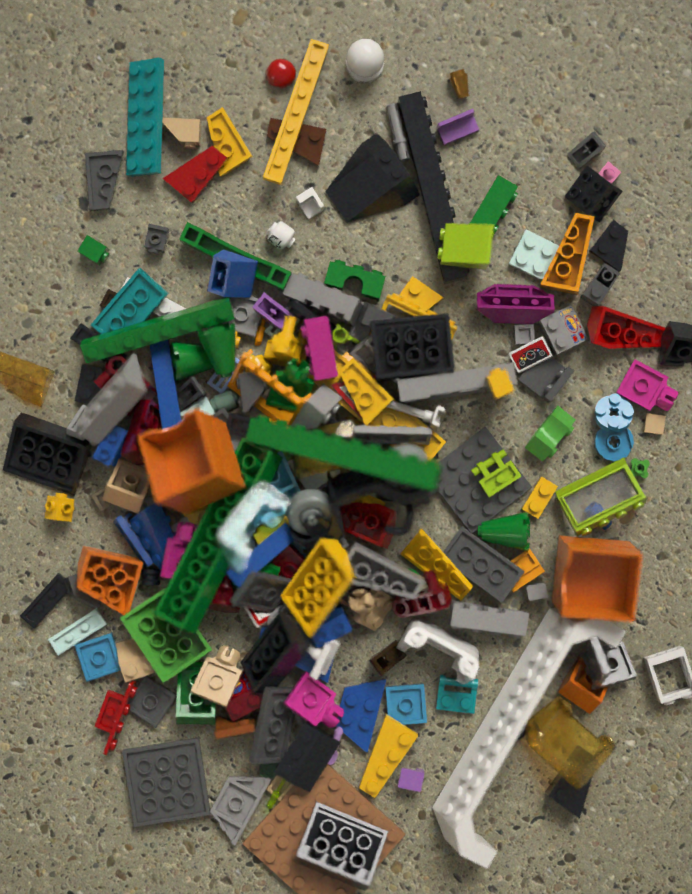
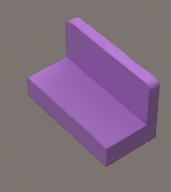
[436,109,479,146]

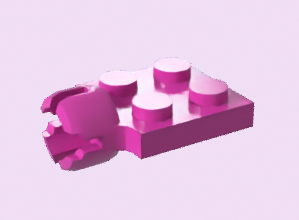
[616,359,678,411]
[160,522,198,578]
[283,671,344,728]

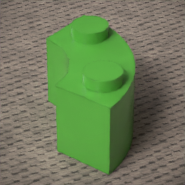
[525,406,576,462]

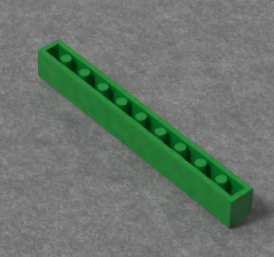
[246,414,443,491]

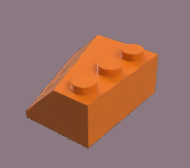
[77,546,143,616]

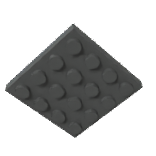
[438,427,532,533]
[122,737,211,827]

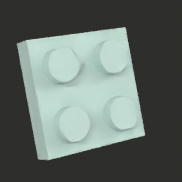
[509,230,559,281]

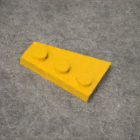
[206,107,253,177]
[339,358,394,426]

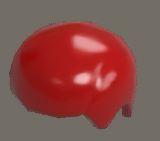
[266,59,296,89]

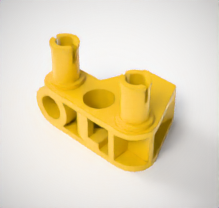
[263,316,308,367]

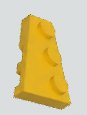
[388,276,444,318]

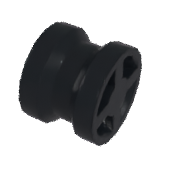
[141,569,161,585]

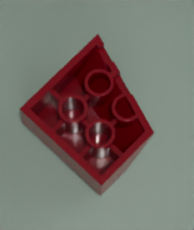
[121,399,163,465]

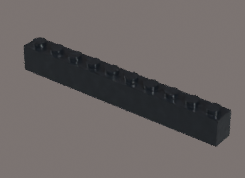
[398,91,470,284]

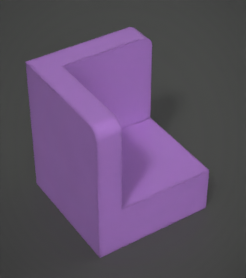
[397,768,425,792]

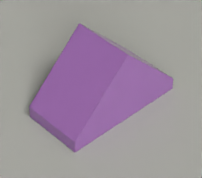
[252,293,294,331]

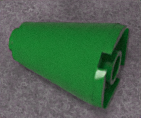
[197,323,236,378]
[171,342,213,380]
[478,512,530,551]

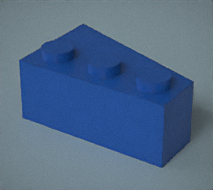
[129,503,176,569]

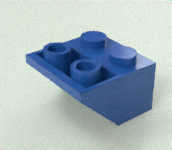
[207,249,258,298]

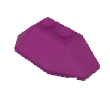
[477,284,555,324]

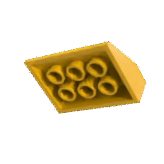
[280,538,354,637]

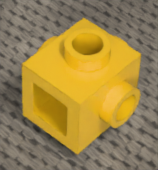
[45,493,74,522]

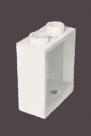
[643,646,692,705]

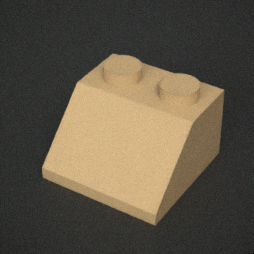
[103,459,151,514]
[116,638,155,682]

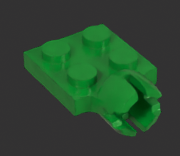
[266,358,314,412]

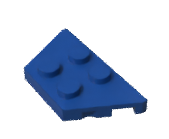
[336,679,386,752]

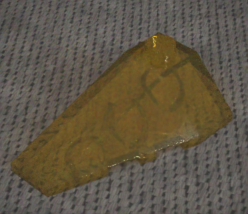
[0,352,55,407]

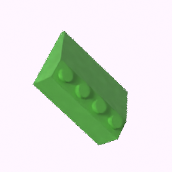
[120,587,212,683]

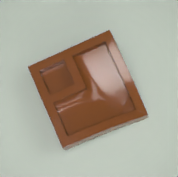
[215,716,257,739]

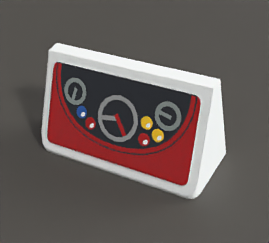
[509,336,553,373]

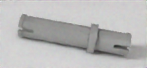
[386,103,410,162]

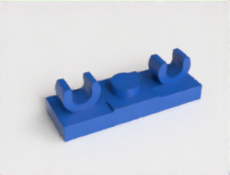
[113,513,153,569]

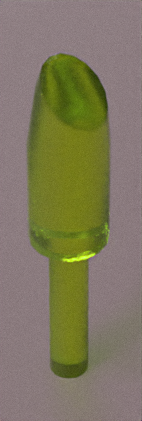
[266,779,286,810]

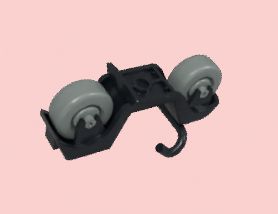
[287,444,432,551]

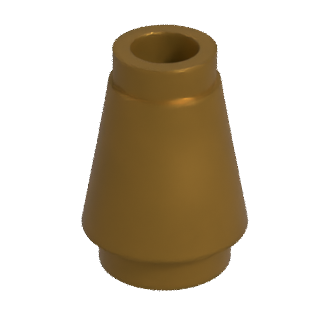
[449,69,469,99]

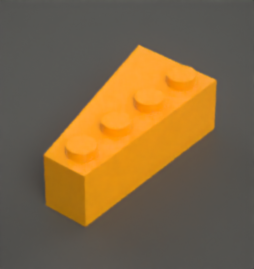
[540,213,595,295]

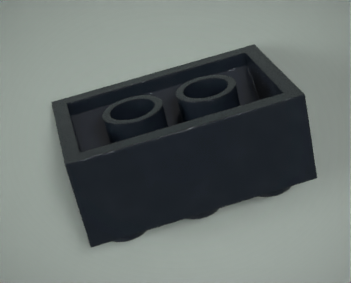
[274,722,341,792]

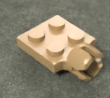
[349,589,394,631]
[191,645,242,708]

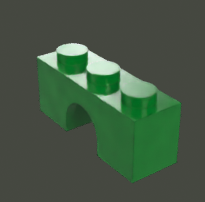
[324,260,386,301]

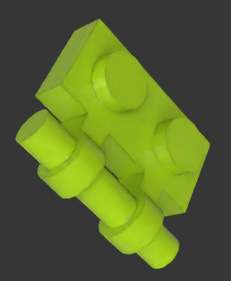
[471,449,521,497]

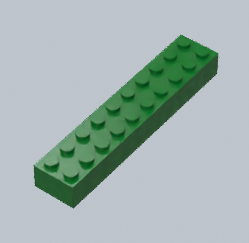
[154,437,283,633]

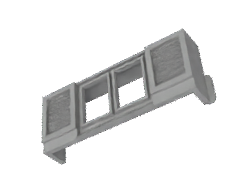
[393,362,517,404]

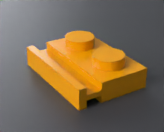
[511,548,545,593]

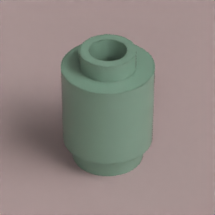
[210,390,239,413]

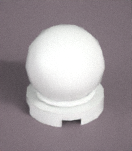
[346,39,384,82]

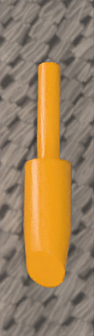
[255,318,265,346]

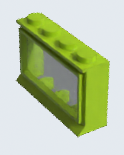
[555,458,647,537]

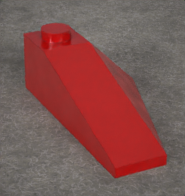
[587,306,665,349]
[340,502,397,549]

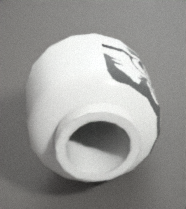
[266,221,295,250]

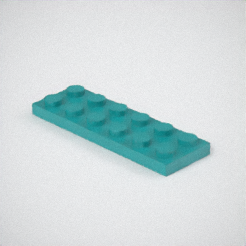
[126,57,164,177]

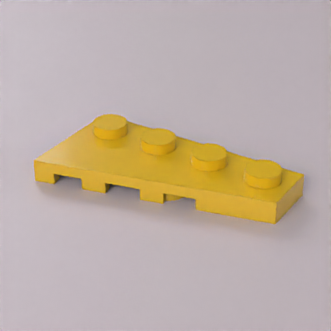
[400,528,473,601]
[359,714,418,798]

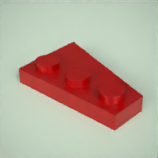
[162,146,228,203]

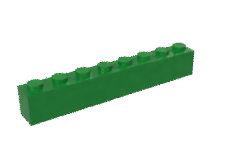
[80,297,235,364]

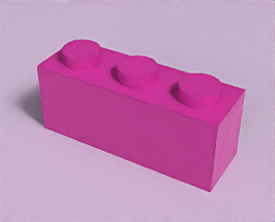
[301,316,338,381]

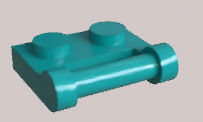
[436,675,478,714]

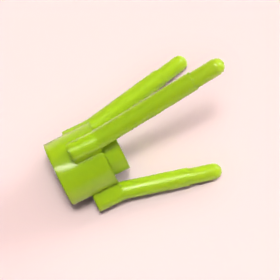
[332,322,361,351]

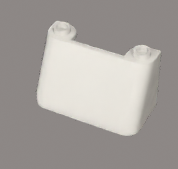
[396,617,479,685]

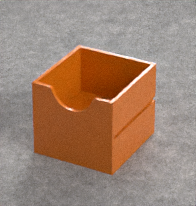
[138,408,245,514]
[552,535,643,622]

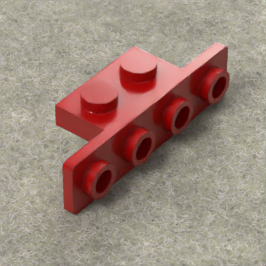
[94,680,137,755]

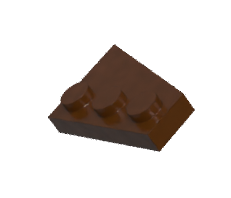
[267,118,326,167]

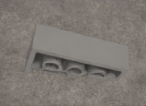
[283,273,363,327]
[348,542,424,599]
[448,600,529,639]

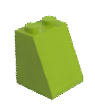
[437,223,494,270]

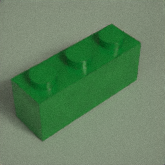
[470,175,518,236]

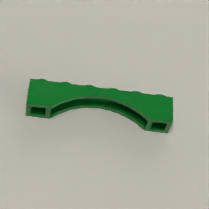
[179,222,292,292]

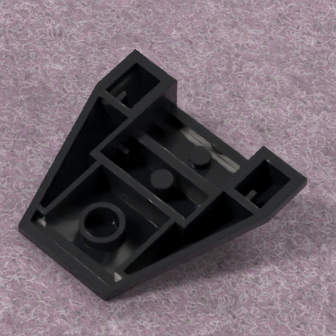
[325,133,420,223]

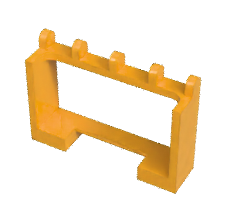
[227,349,312,425]

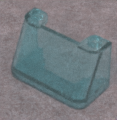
[217,481,292,575]

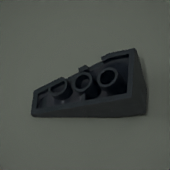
[659,321,692,367]

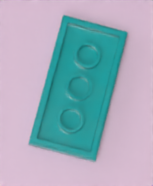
[91,268,169,334]

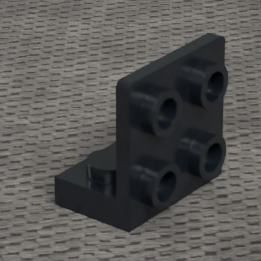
[565,166,623,223]

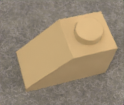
[162,118,201,149]

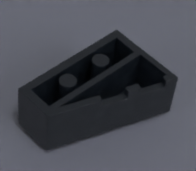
[545,745,598,819]

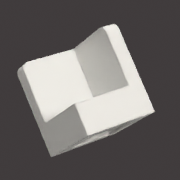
[296,187,325,219]

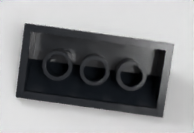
[240,612,313,693]

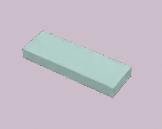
[48,608,107,656]

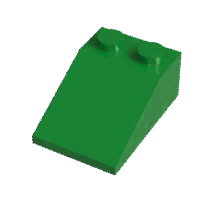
[176,662,216,725]

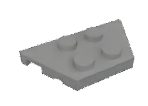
[210,776,271,845]

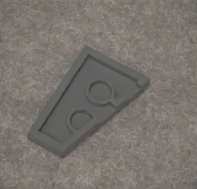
[85,150,124,211]

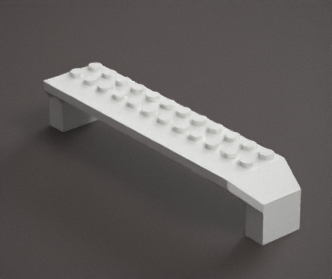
[432,608,627,868]

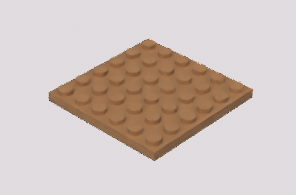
[242,764,406,894]

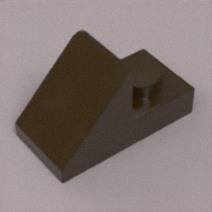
[369,640,407,676]

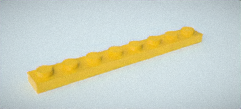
[263,39,329,185]

